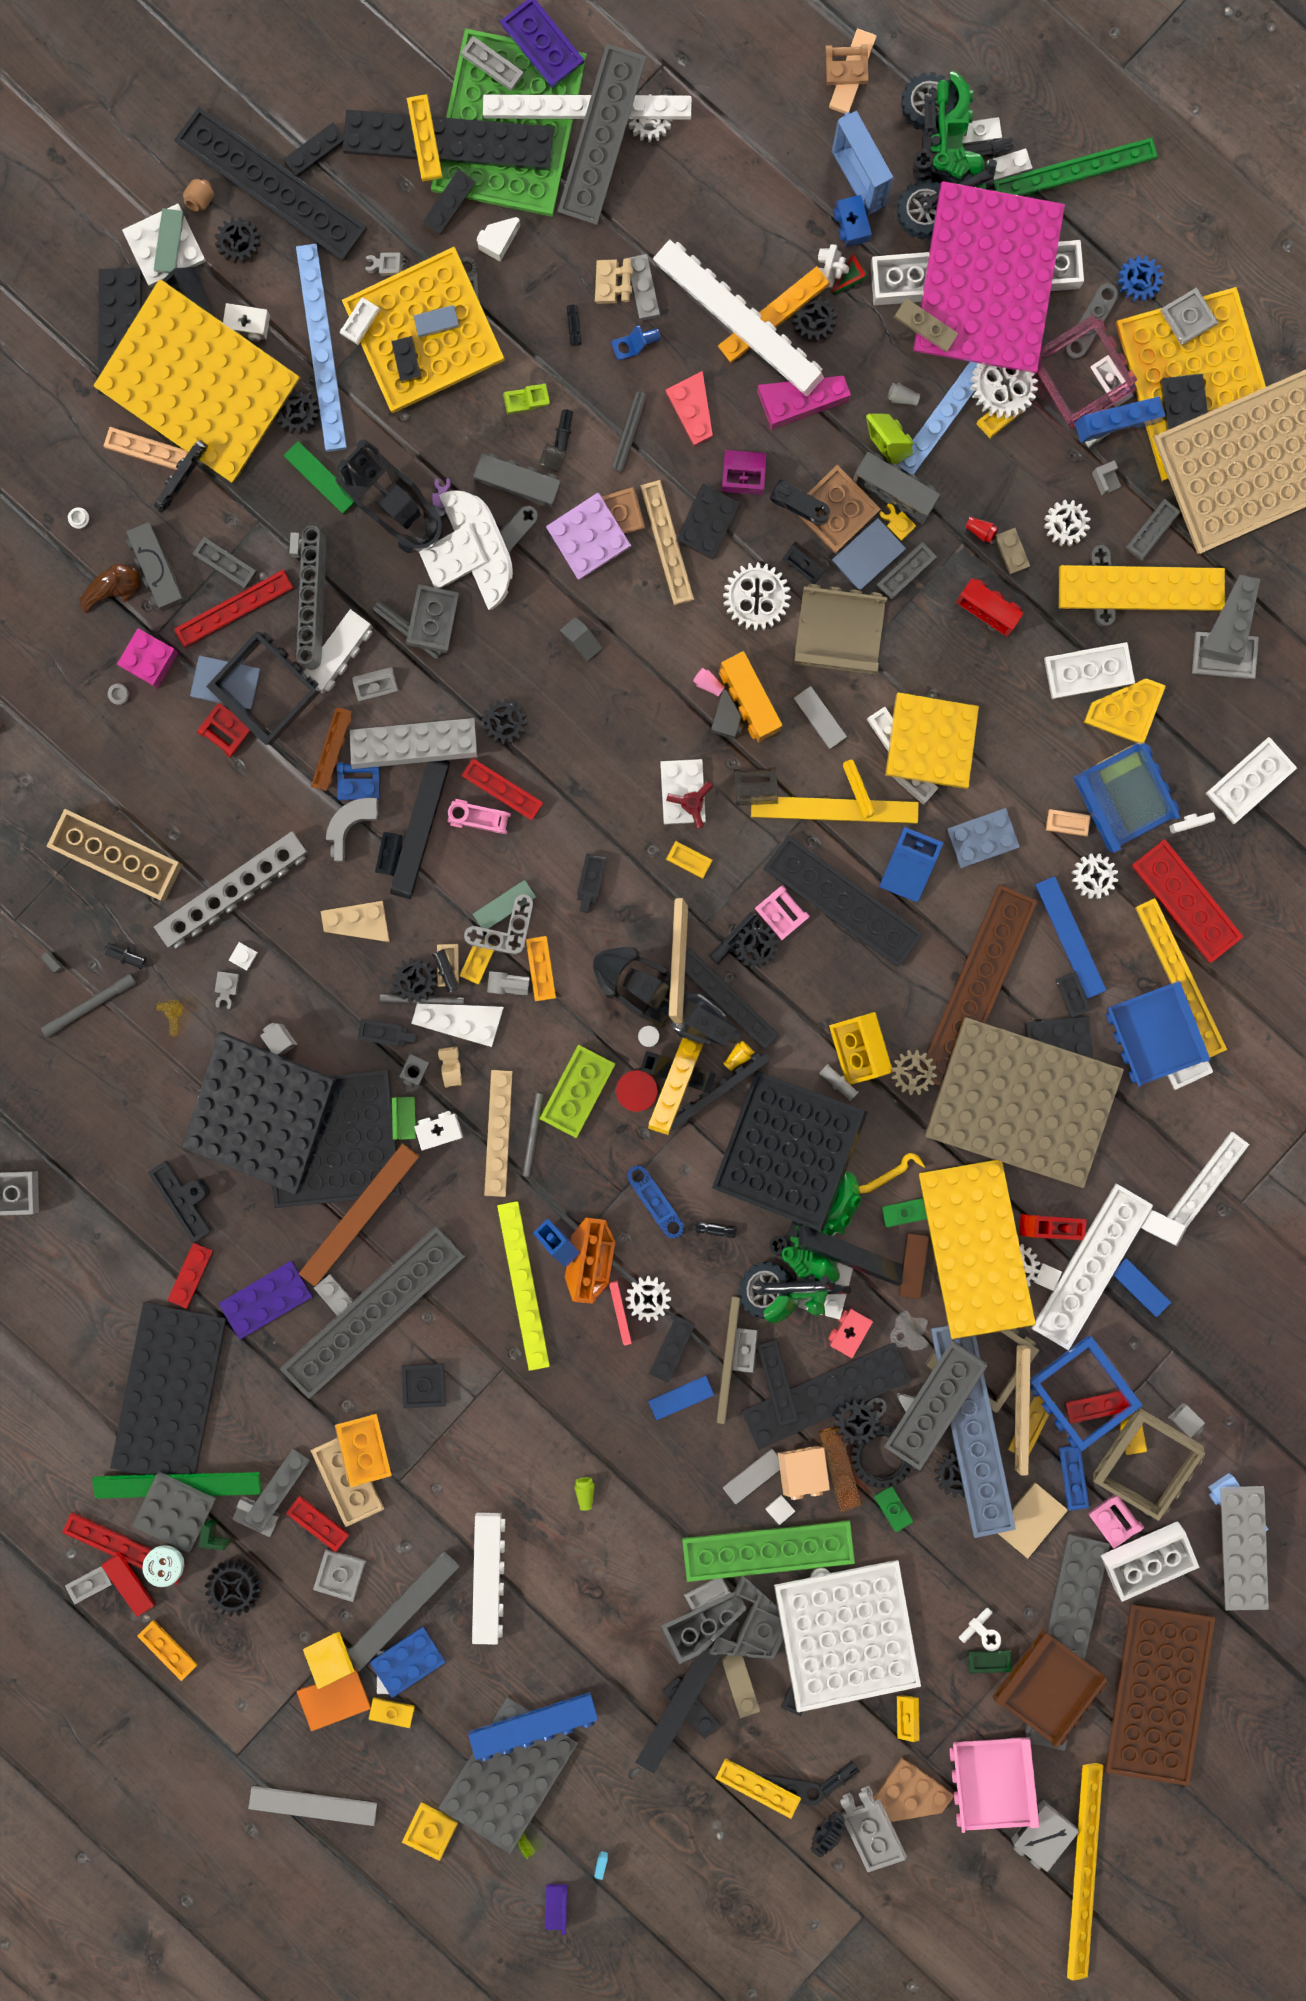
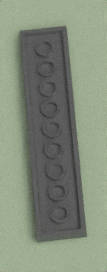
[280,1226,465,1399]
[1023,1533,1110,1751]

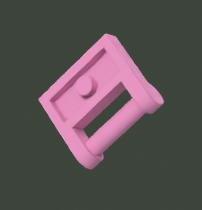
[755,885,810,941]
[1088,1494,1144,1549]

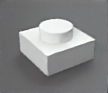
[229,942,258,971]

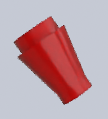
[966,517,998,543]

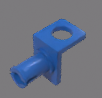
[611,326,660,361]

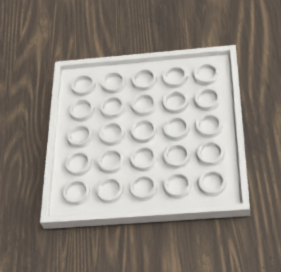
[774,1560,921,1712]

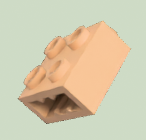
[778,1446,830,1500]

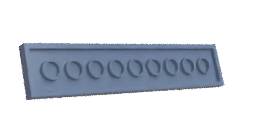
[930,1325,1016,1538]

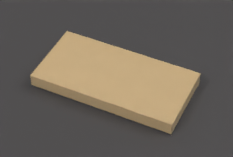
[311,1437,384,1527]

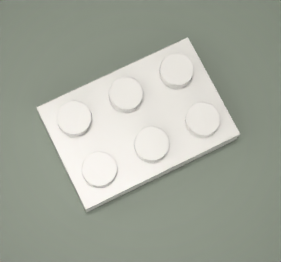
[661,759,706,825]

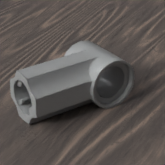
[487,971,530,995]

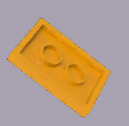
[335,1414,392,1487]

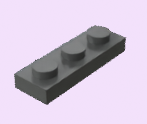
[193,537,257,589]
[876,542,937,601]

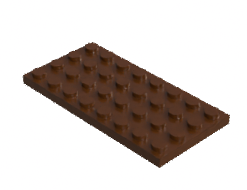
[1105,1603,1215,1786]

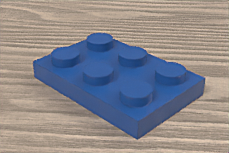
[369,1626,446,1698]

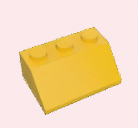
[829,1012,893,1085]

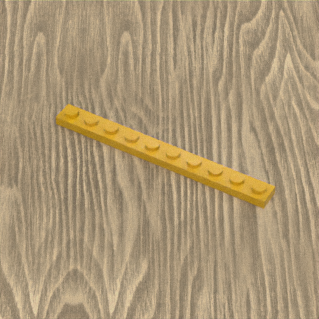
[1067,1763,1103,1981]

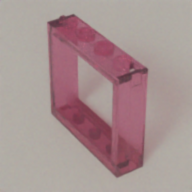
[1037,314,1137,430]

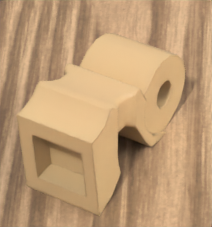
[438,1046,462,1088]

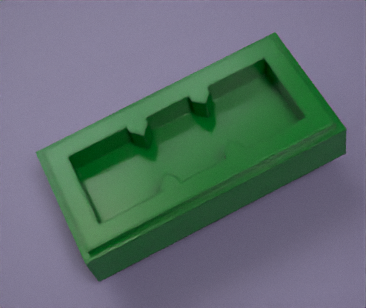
[881,1198,927,1227]
[873,1486,913,1532]

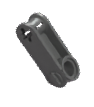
[500,506,538,553]

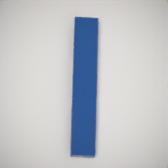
[1035,876,1106,999]

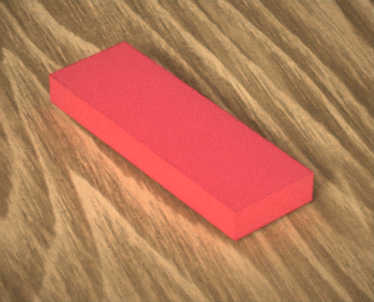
[609,1280,632,1346]

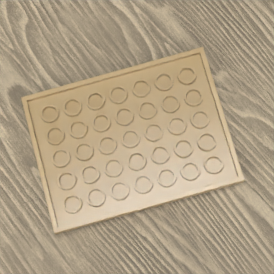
[1153,369,1306,554]

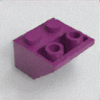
[721,450,766,495]

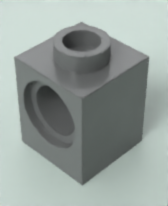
[399,1054,431,1088]

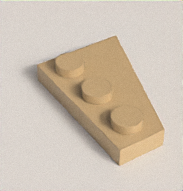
[321,901,390,942]

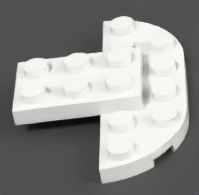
[419,491,513,610]

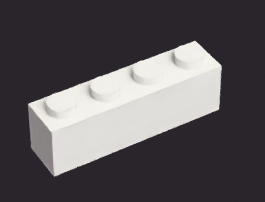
[304,609,373,694]

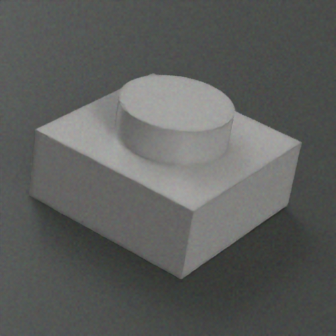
[289,533,302,558]

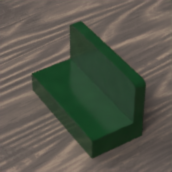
[199,1519,231,1550]

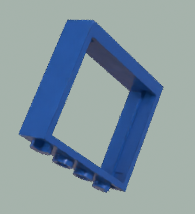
[1030,1335,1143,1451]

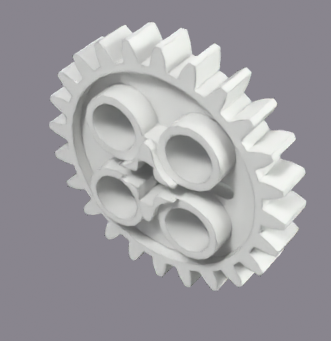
[970,363,1038,419]
[723,562,791,631]

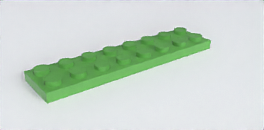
[682,1520,855,1582]

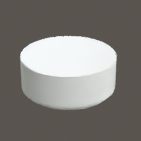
[638,1026,659,1047]

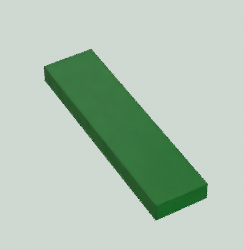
[283,441,354,515]

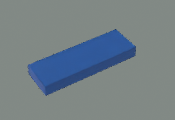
[1113,1258,1171,1317]
[648,1375,714,1420]
[1059,1445,1089,1511]

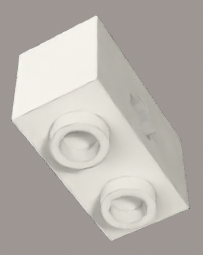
[223,303,270,342]
[414,1111,463,1150]

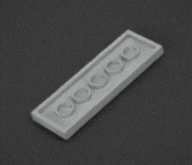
[350,718,477,769]
[1220,1486,1269,1610]

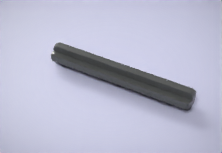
[612,391,647,472]
[373,601,442,659]

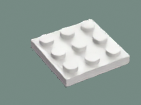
[122,204,206,288]

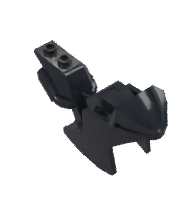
[335,439,444,554]
[593,947,736,1047]

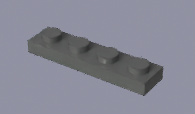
[244,1449,310,1532]

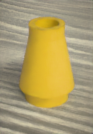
[724,1041,754,1072]

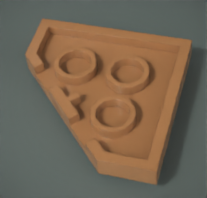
[873,1757,954,1822]

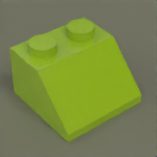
[866,414,914,465]

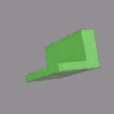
[392,1097,416,1140]

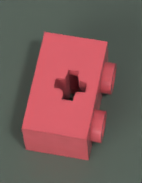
[828,1307,873,1358]

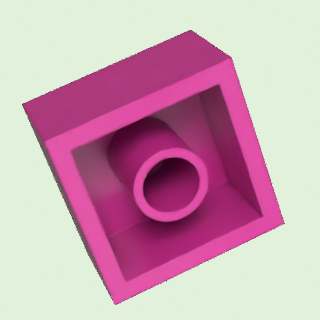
[117,628,178,689]

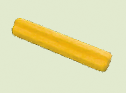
[843,760,875,818]

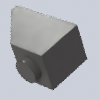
[711,690,744,739]

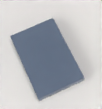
[832,518,906,591]
[190,656,261,710]

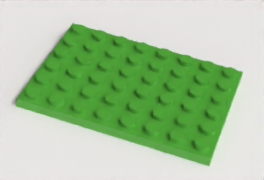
[431,28,587,217]

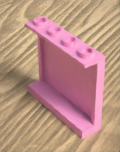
[950,1737,1039,1833]

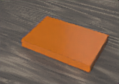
[297,1668,371,1731]

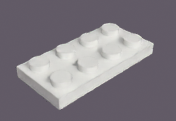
[1044,642,1135,699]
[1206,737,1297,824]

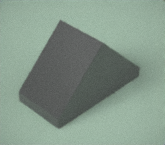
[560,617,603,662]

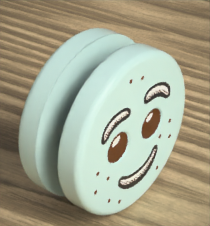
[143,1545,185,1587]

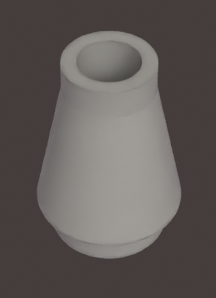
[888,383,920,406]

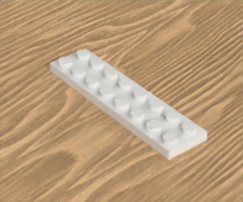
[1031,1184,1153,1350]

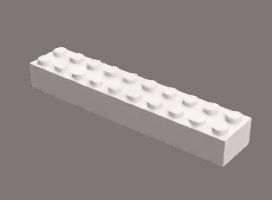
[870,240,1084,305]

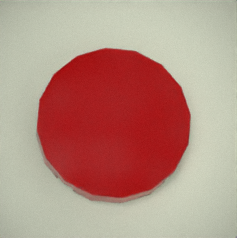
[616,1070,658,1112]

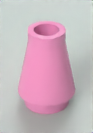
[693,668,725,697]

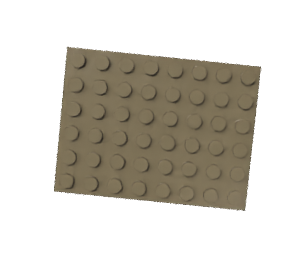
[924,1017,1124,1188]

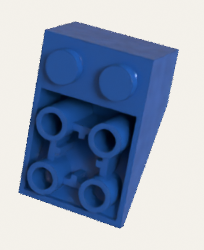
[879,827,943,903]

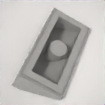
[352,667,399,701]

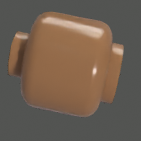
[183,179,214,212]

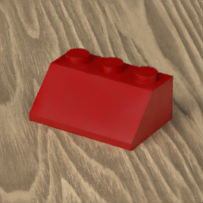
[955,578,1023,637]

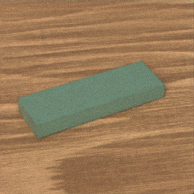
[154,208,184,274]
[473,880,536,929]

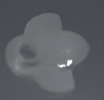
[890,1310,929,1351]

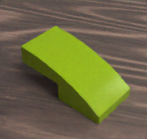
[503,384,550,415]

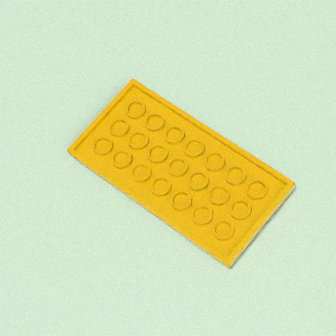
[919,1160,1036,1340]

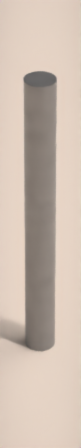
[380,994,464,1005]
[522,1093,544,1177]

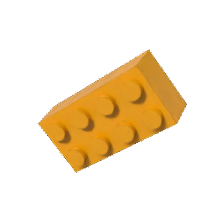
[719,651,783,743]

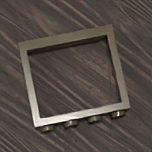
[925,1329,1039,1413]
[1093,1408,1205,1521]

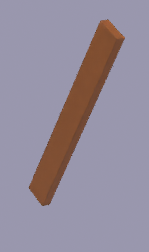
[299,1143,419,1286]

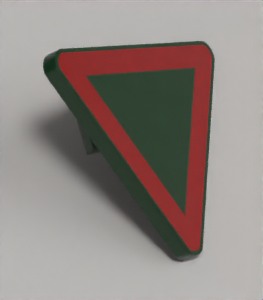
[831,253,868,295]

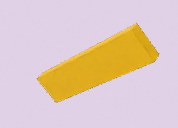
[407,94,443,182]
[715,1758,801,1819]

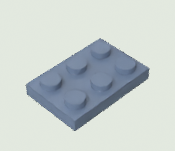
[946,808,1020,869]

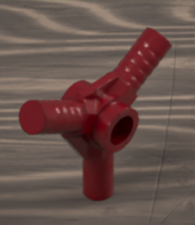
[666,781,713,829]

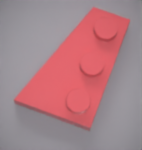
[666,371,713,447]

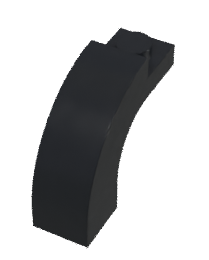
[640,1051,716,1094]

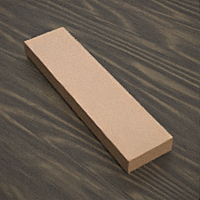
[829,29,877,114]
[104,427,188,470]

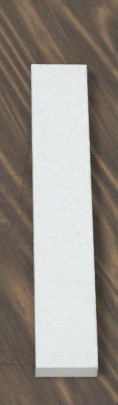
[1167,1132,1249,1227]

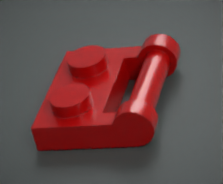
[197,703,251,758]

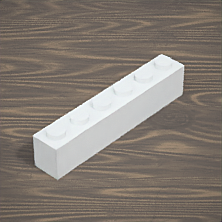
[472,1513,505,1644]

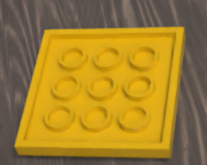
[885,693,979,789]

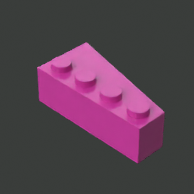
[757,376,851,430]

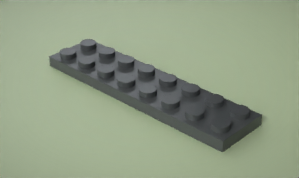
[558,43,647,225]

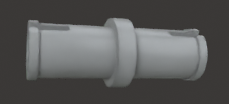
[819,1064,859,1101]

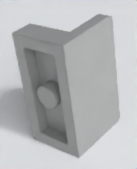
[233,1496,281,1537]

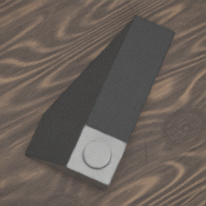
[661,1591,747,1665]

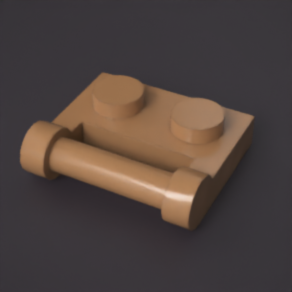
[825,44,868,85]

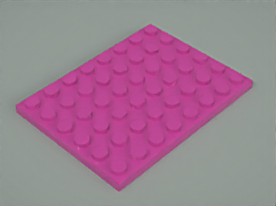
[913,181,1065,373]

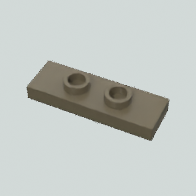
[894,298,959,353]

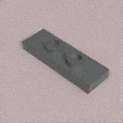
[1125,498,1181,561]

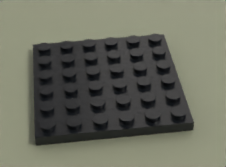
[183,1031,336,1195]
[272,1070,401,1208]
[712,1071,868,1232]

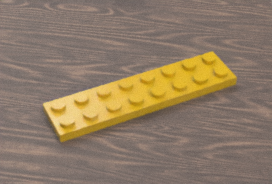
[1059,565,1225,611]

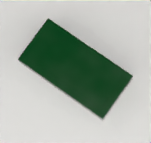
[968,1649,1012,1673]

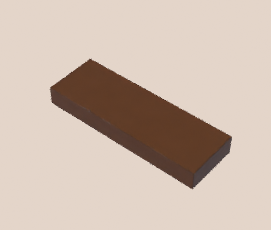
[899,1233,929,1299]

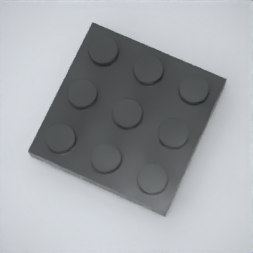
[132,1471,216,1553]

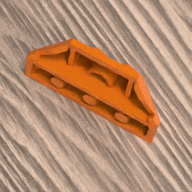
[565,1218,615,1304]

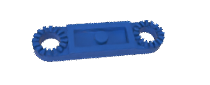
[627,1165,684,1238]

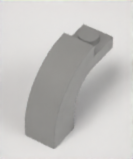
[326,798,379,862]

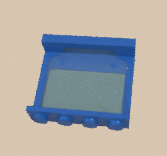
[1072,742,1180,853]

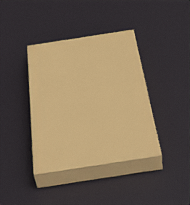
[998,1482,1068,1558]

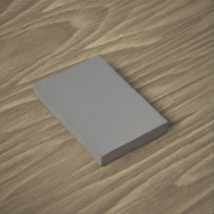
[1192,632,1259,679]

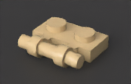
[595,258,633,304]

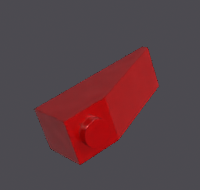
[1019,1214,1087,1240]

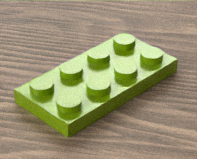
[540,1045,615,1138]

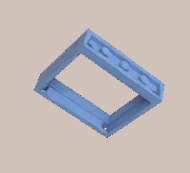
[832,111,893,216]

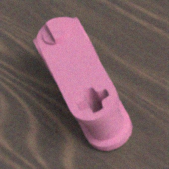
[448,799,511,834]

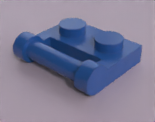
[337,762,380,800]

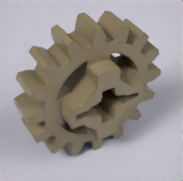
[891,1050,937,1095]

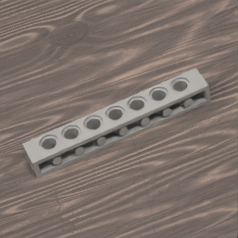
[154,831,309,949]

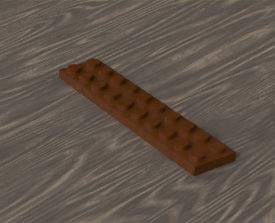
[918,884,1038,1087]

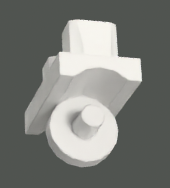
[818,244,849,289]

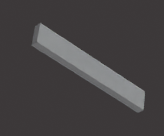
[248,1786,378,1826]

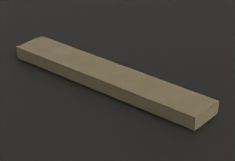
[716,1295,740,1424]

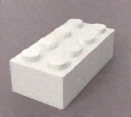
[1100,1521,1199,1602]

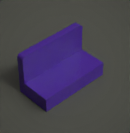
[545,1884,567,1935]

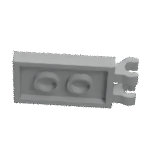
[840,1786,907,1872]

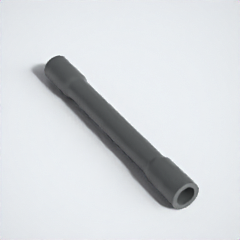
[41,973,137,1038]

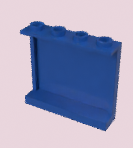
[1105,981,1211,1087]

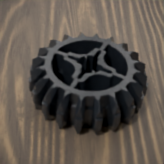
[205,1558,262,1617]

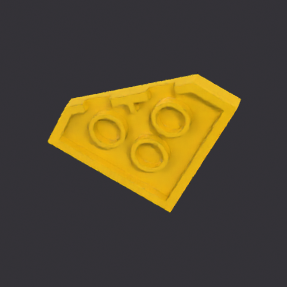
[1084,678,1165,743]

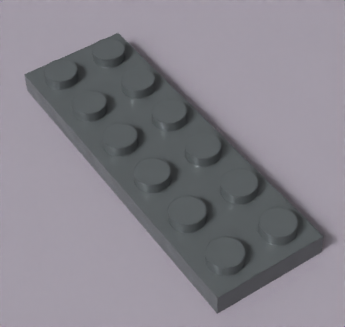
[884,1341,988,1471]

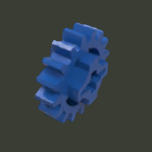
[1117,255,1164,302]

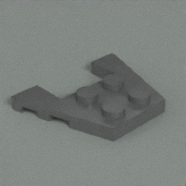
[708,1576,783,1659]

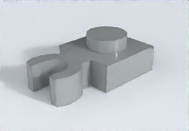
[365,253,403,276]
[215,971,240,1009]

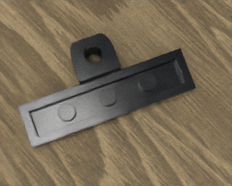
[148,1161,212,1243]

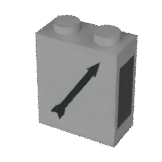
[1011,1799,1079,1872]

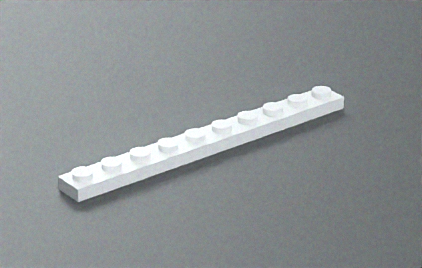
[483,95,692,119]

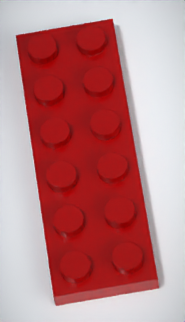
[1131,839,1243,963]

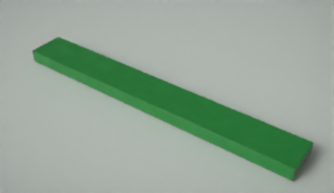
[993,137,1158,196]
[92,1472,262,1499]

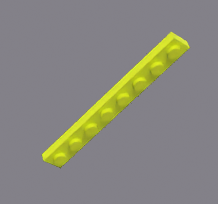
[497,1201,550,1371]

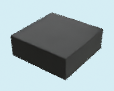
[41,952,65,973]

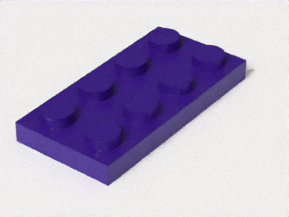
[500,0,584,88]
[218,1261,313,1340]

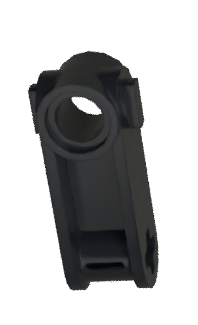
[769,479,830,525]

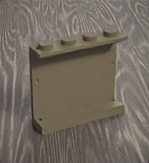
[794,584,887,675]

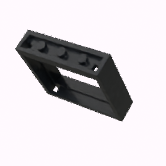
[206,631,321,745]

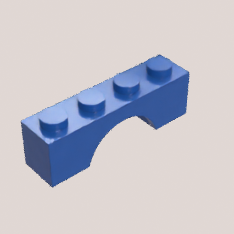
[1075,396,1165,443]

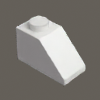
[477,217,521,262]
[1091,355,1133,407]

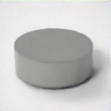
[108,684,130,705]

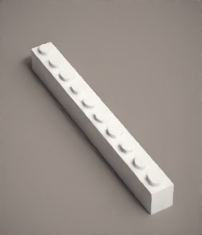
[653,239,824,397]

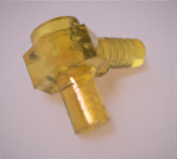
[156,1000,183,1036]

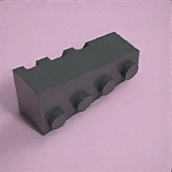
[1199,575,1260,665]

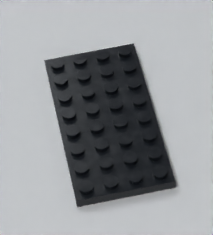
[110,1302,227,1475]

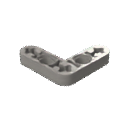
[464,894,533,955]

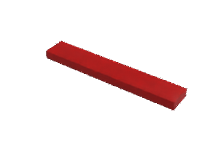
[174,569,294,648]
[62,1512,187,1585]

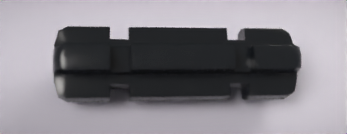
[567,304,581,346]
[695,1221,737,1238]

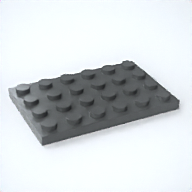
[439,1696,578,1854]

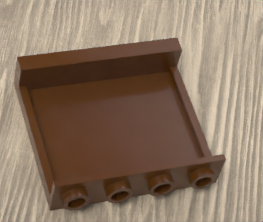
[993,1629,1107,1748]

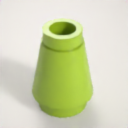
[574,1477,595,1511]

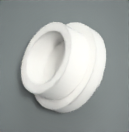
[68,508,89,529]

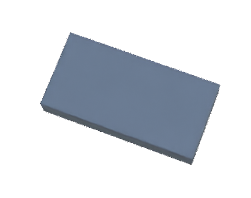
[414,305,460,338]

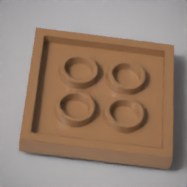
[799,465,881,554]

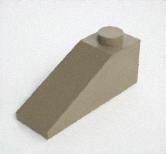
[721,1654,760,1718]

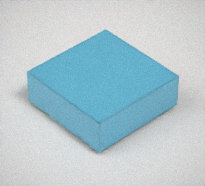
[594,1851,608,1880]

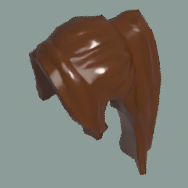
[79,564,139,613]

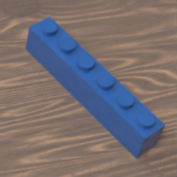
[468,1692,598,1761]

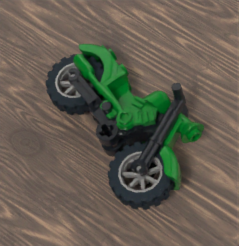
[897,70,997,240]
[738,1171,862,1324]

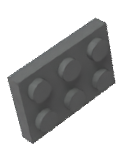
[406,584,459,653]

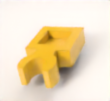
[879,503,916,542]

